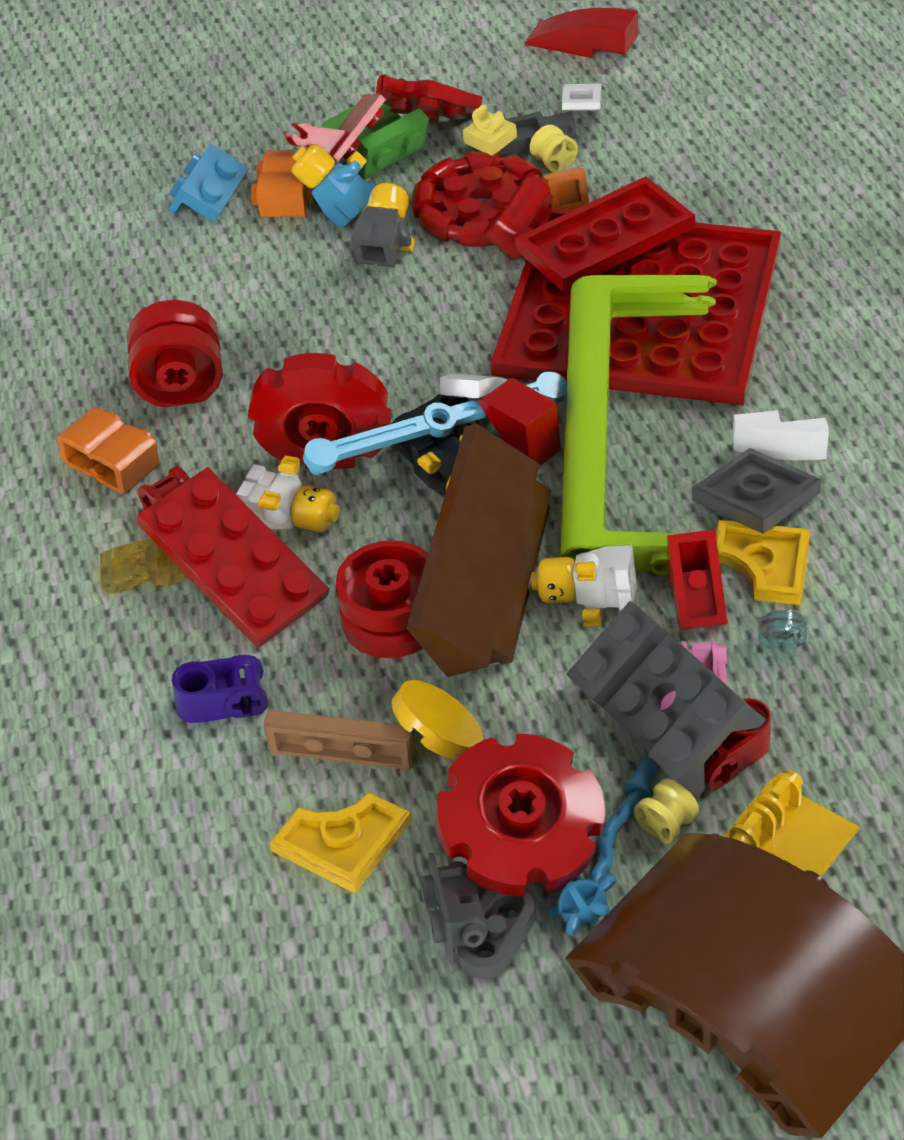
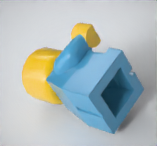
[291,144,375,227]

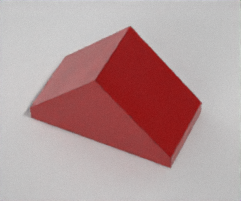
[478,377,561,465]

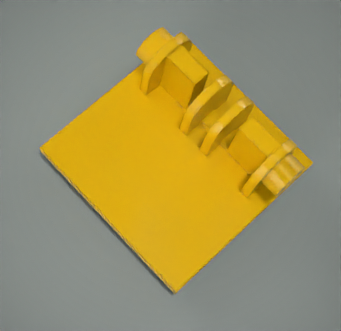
[723,770,860,877]

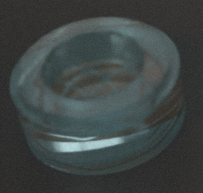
[758,610,807,649]

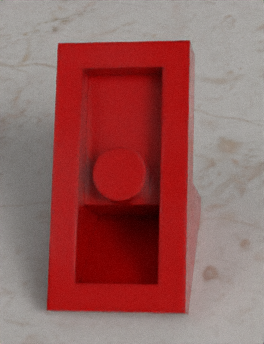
[667,529,728,631]

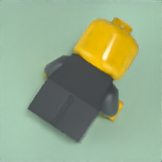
[351,183,415,268]

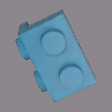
[168,143,249,221]

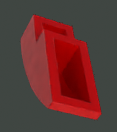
[525,8,638,58]

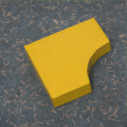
[716,520,811,605]
[269,792,412,893]

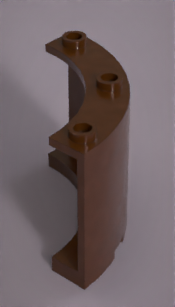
[565,833,904,1138]

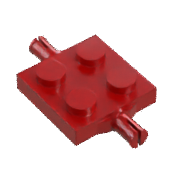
[376,74,482,122]

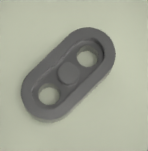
[457,887,536,979]

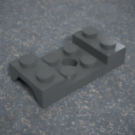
[566,601,766,797]

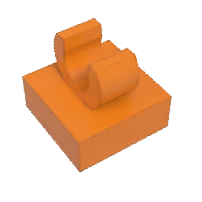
[543,166,589,210]

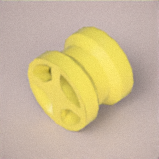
[530,125,578,173]
[634,778,700,844]

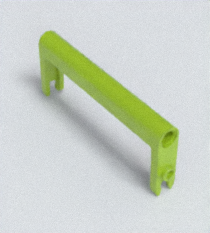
[559,275,720,576]

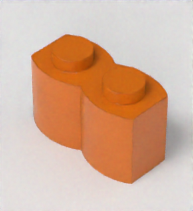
[251,149,312,217]
[56,408,160,494]

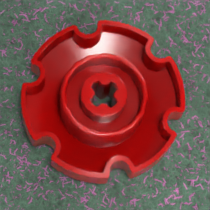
[248,353,392,469]
[436,733,605,896]

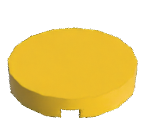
[391,679,484,760]

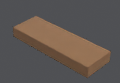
[264,710,416,770]

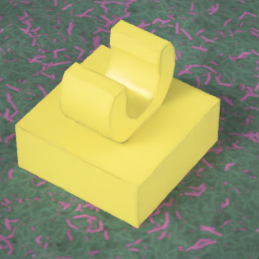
[462,104,517,156]

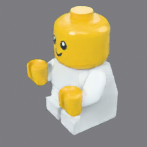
[236,455,340,533]
[531,545,637,627]

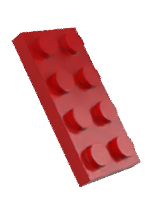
[516,176,695,292]
[137,467,330,647]

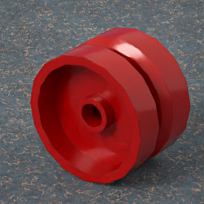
[126,299,223,408]
[335,541,428,658]

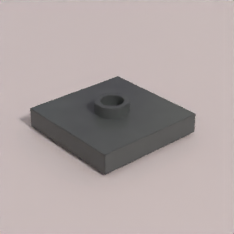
[692,448,821,534]

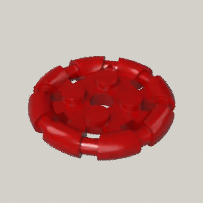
[411,151,549,247]

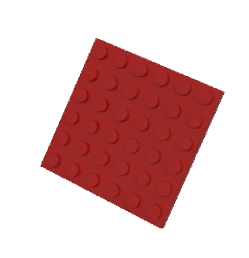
[491,207,781,406]

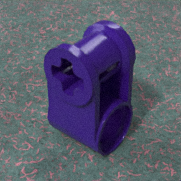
[171,655,268,723]

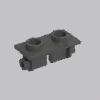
[421,853,488,964]

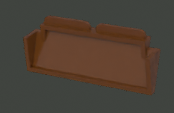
[407,424,552,677]

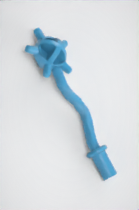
[546,757,658,936]

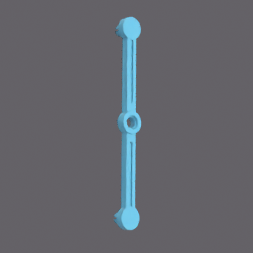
[303,372,567,475]

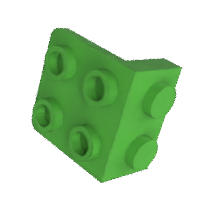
[322,104,429,179]

